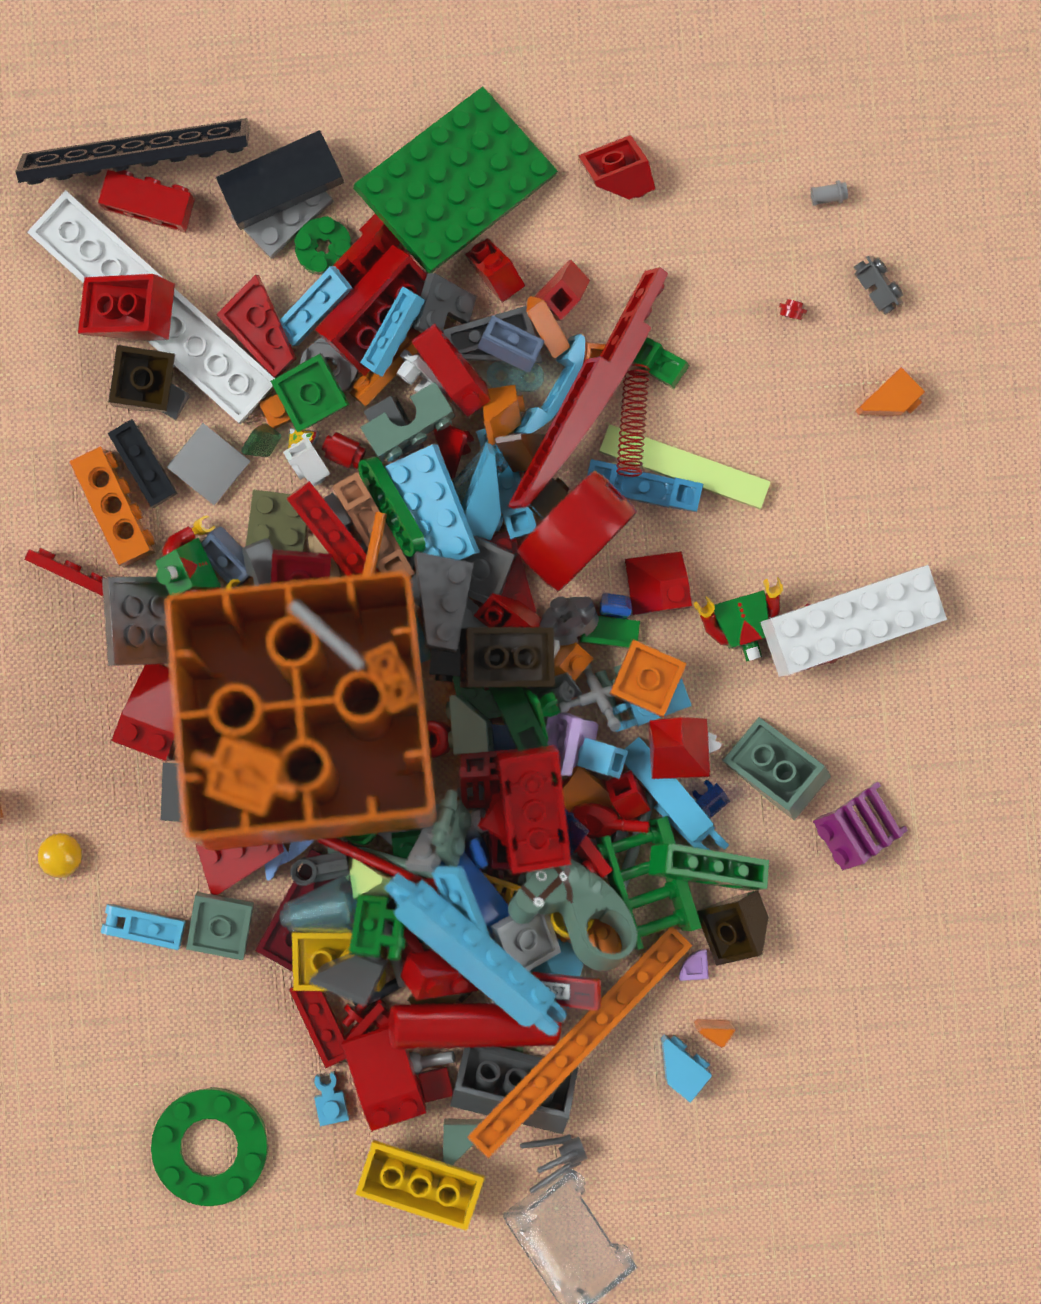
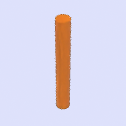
[363,512,387,575]

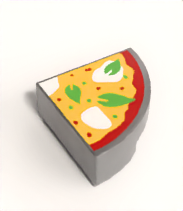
[287,428,319,449]

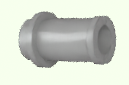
[811,180,848,206]

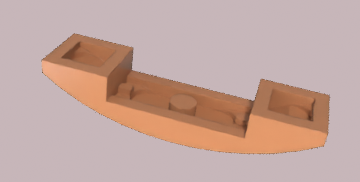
[332,472,415,576]

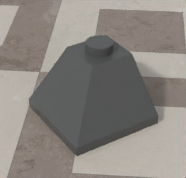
[309,953,388,1006]

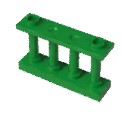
[595,816,702,950]

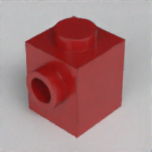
[605,770,651,820]

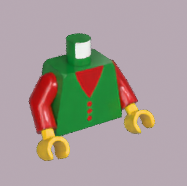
[156,515,240,596]
[694,577,783,662]

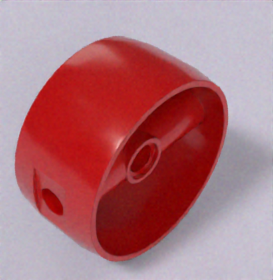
[517,470,637,592]

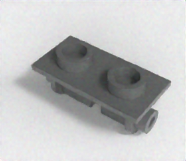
[854,256,904,315]
[527,672,582,704]

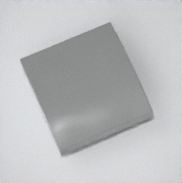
[167,423,250,505]

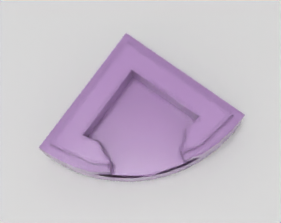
[679,949,709,981]

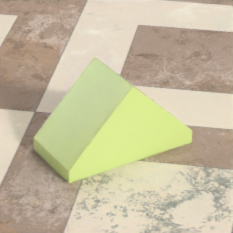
[348,857,393,900]

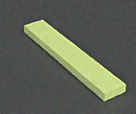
[599,424,771,509]

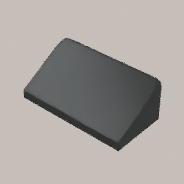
[160,763,183,822]

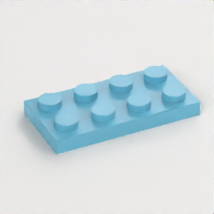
[385,444,480,561]

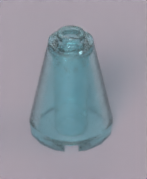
[280,875,357,933]

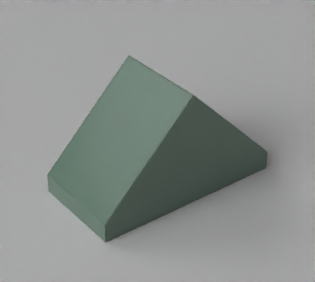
[443,1119,484,1165]

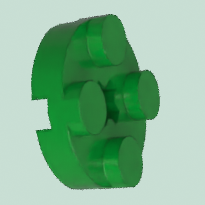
[294,216,352,275]

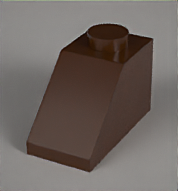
[495,434,546,474]

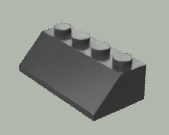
[450,1047,579,1134]

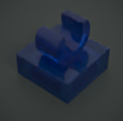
[692,780,730,819]

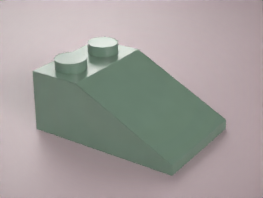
[722,717,831,821]

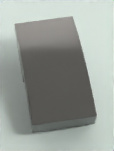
[242,538,273,586]

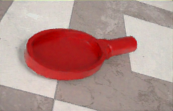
[570,803,650,838]

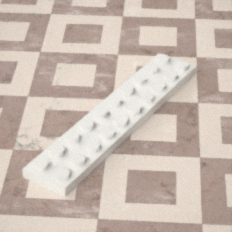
[27,190,275,425]

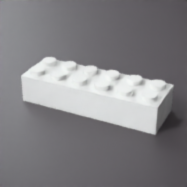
[760,565,947,677]

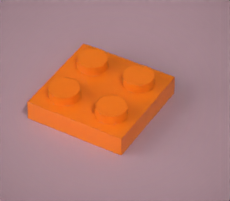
[609,640,687,717]

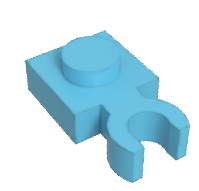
[314,1071,349,1126]

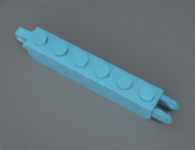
[384,874,567,1036]

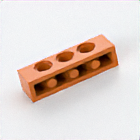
[69,446,156,567]

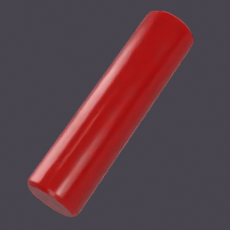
[388,1003,562,1049]

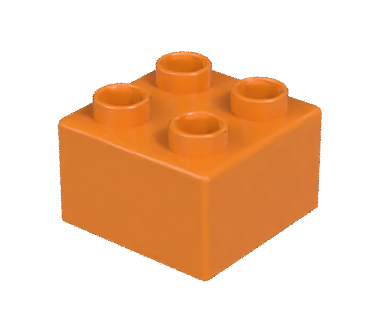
[165,571,436,851]

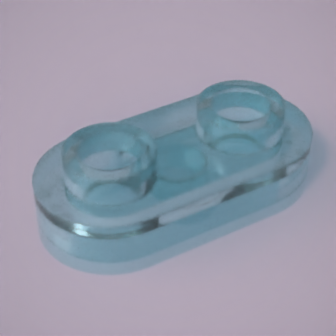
[487,361,544,392]

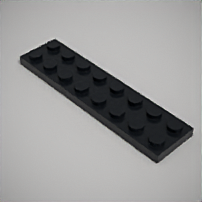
[15,118,249,185]

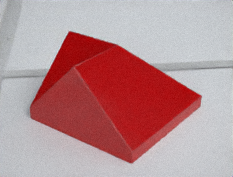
[649,717,710,779]

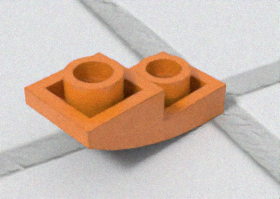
[363,642,419,713]

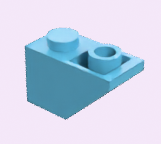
[577,738,628,779]
[661,1034,712,1103]

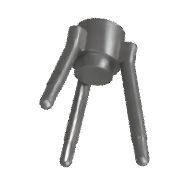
[520,1134,587,1193]

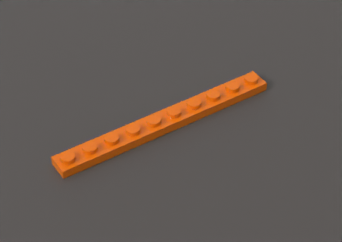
[467,927,692,1159]

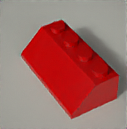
[315,245,427,376]

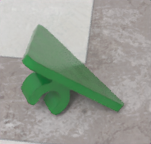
[522,687,560,742]

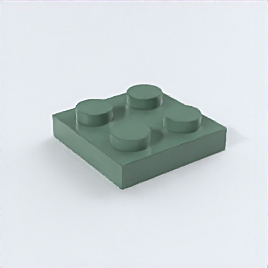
[186,892,254,960]

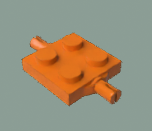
[191,734,297,816]

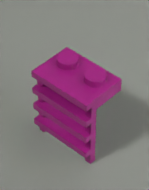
[813,782,908,870]

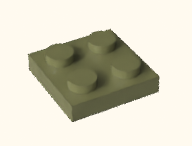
[246,489,307,552]

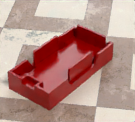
[495,745,571,874]

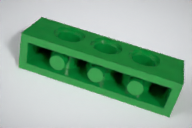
[649,843,769,891]

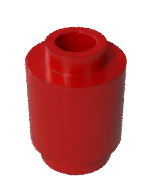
[322,432,366,469]

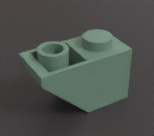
[446,695,494,754]

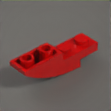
[333,214,401,288]

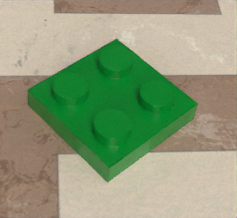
[270,353,349,432]

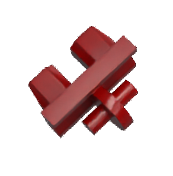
[342,999,389,1040]

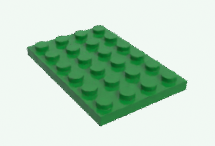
[353,86,558,274]

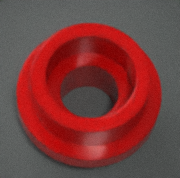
[779,299,807,320]

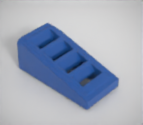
[599,593,631,619]
[464,837,489,869]

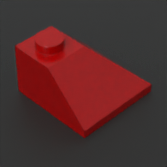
[578,135,656,200]
[625,551,692,616]

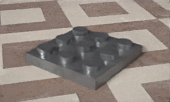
[102,577,170,666]

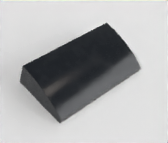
[216,130,344,230]

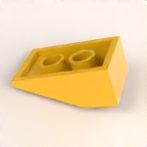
[292,926,386,992]

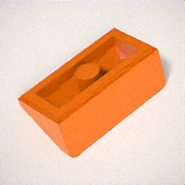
[526,296,570,358]
[694,1019,735,1048]

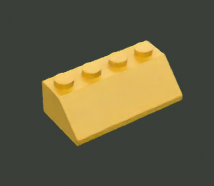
[355,1140,485,1231]

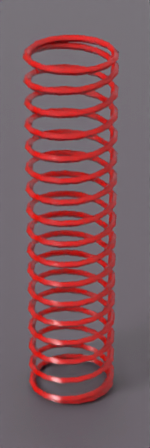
[616,364,650,477]

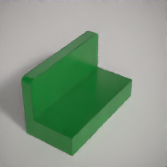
[579,616,640,649]

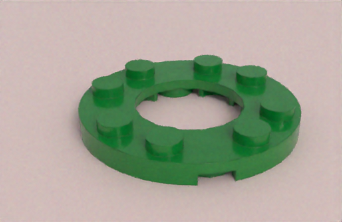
[151,1087,268,1206]

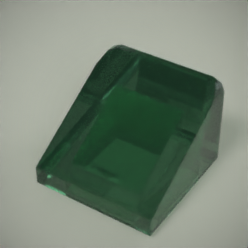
[241,423,282,457]

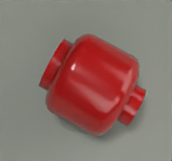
[427,720,452,758]

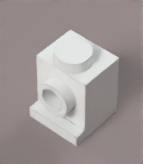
[283,437,330,486]

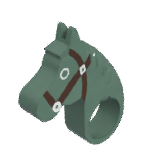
[508,859,637,971]

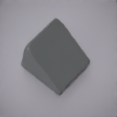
[162,383,190,420]

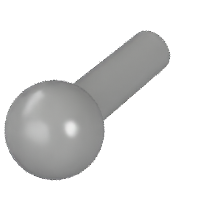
[409,1051,455,1074]

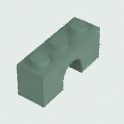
[360,382,455,462]

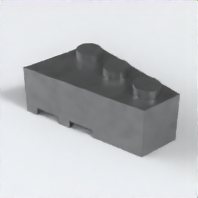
[443,306,542,363]
[414,552,474,653]

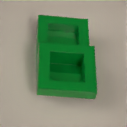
[632,337,689,389]

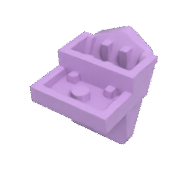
[544,712,598,776]

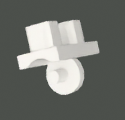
[396,349,447,394]

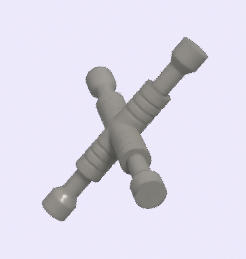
[557,664,621,731]

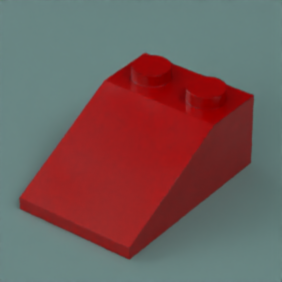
[78,274,175,341]
[111,664,177,761]
[342,1026,427,1132]

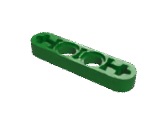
[358,456,426,557]

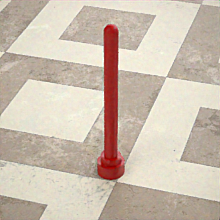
[317,838,441,895]

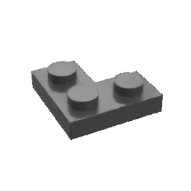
[412,273,477,333]

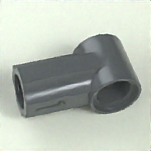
[291,852,350,885]

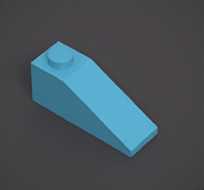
[462,443,503,540]

